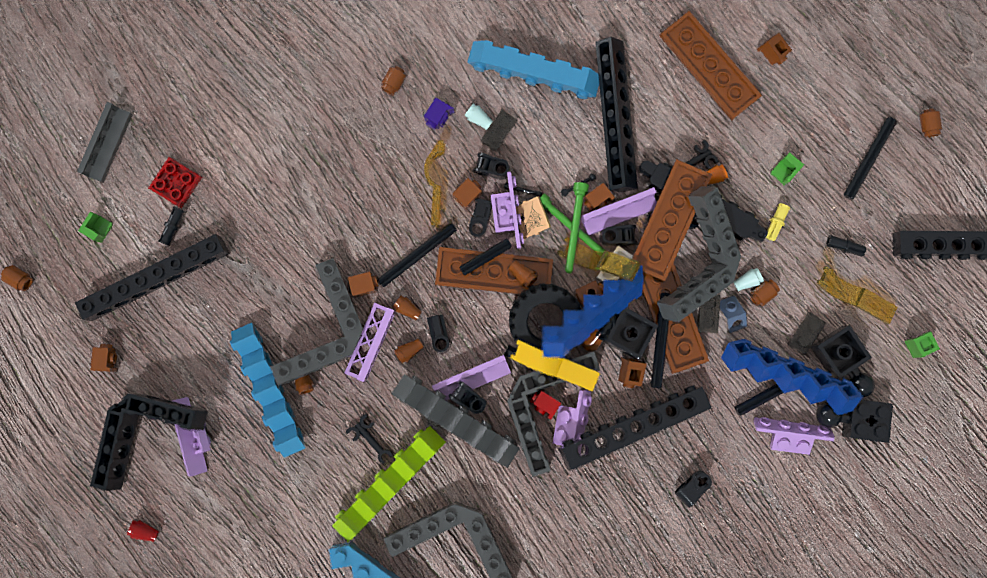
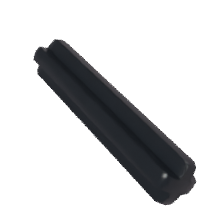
[459,239,512,275]
[735,384,783,416]

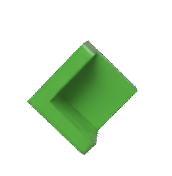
[770,152,804,185]
[78,212,113,243]
[904,331,940,358]

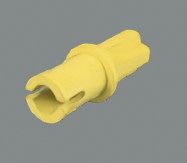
[766,203,790,241]

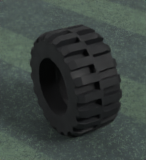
[509,283,582,351]

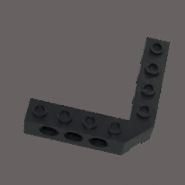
[90,393,208,491]

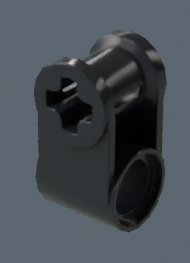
[472,153,510,180]
[599,225,637,246]
[448,380,486,414]
[674,471,712,508]

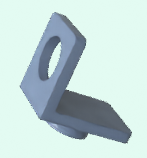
[717,296,747,333]

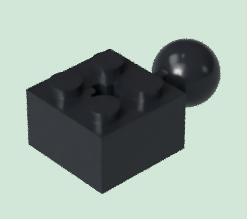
[603,308,658,360]
[810,325,875,397]
[816,400,893,443]

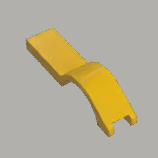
[510,339,600,391]

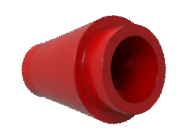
[127,520,159,542]

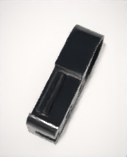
[469,198,492,238]

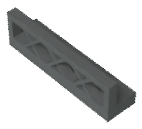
[77,102,133,183]

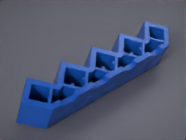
[543,265,643,357]
[721,339,863,415]

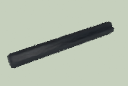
[844,117,897,200]
[378,223,456,287]
[651,292,670,389]

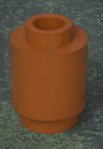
[381,66,406,96]
[919,108,942,138]
[1,265,33,291]
[750,279,780,307]

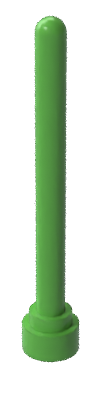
[565,182,589,274]
[540,193,610,260]

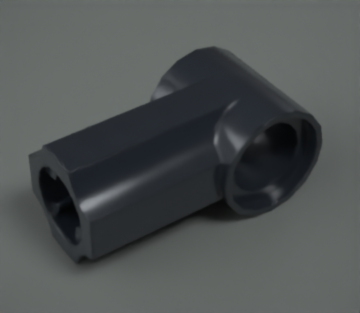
[427,314,451,354]

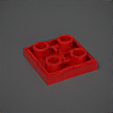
[149,157,202,209]

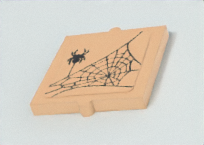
[516,196,551,239]

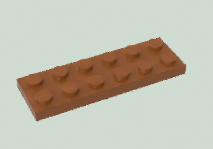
[660,11,762,120]
[629,159,712,281]
[435,247,553,294]
[642,262,709,374]

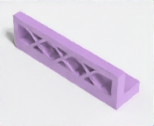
[581,188,657,236]
[345,303,396,382]
[432,355,511,400]

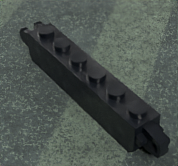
[638,161,768,243]

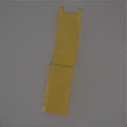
[424,140,445,228]
[558,237,641,282]
[816,266,898,324]

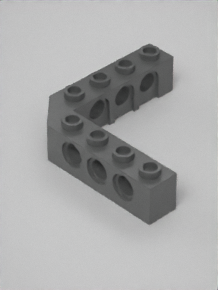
[657,186,741,322]
[270,258,363,387]
[507,352,600,477]
[383,501,513,578]

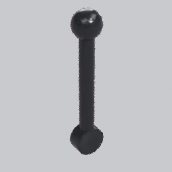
[561,174,596,197]
[504,183,543,197]

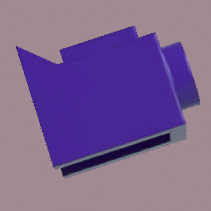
[424,97,454,130]

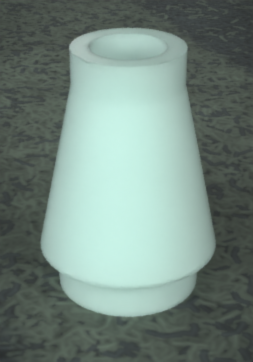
[464,103,493,130]
[733,268,764,291]

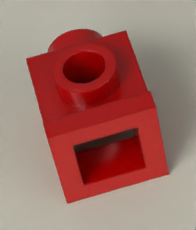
[530,390,561,420]

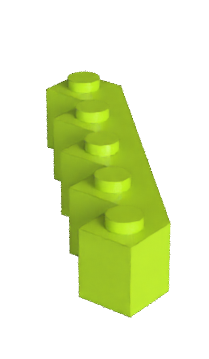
[332,426,446,543]

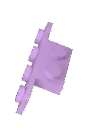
[491,171,524,249]
[552,389,592,455]
[172,397,211,477]
[753,417,835,455]

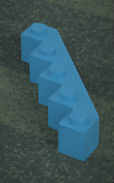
[467,40,599,99]
[230,323,306,458]
[329,542,400,578]

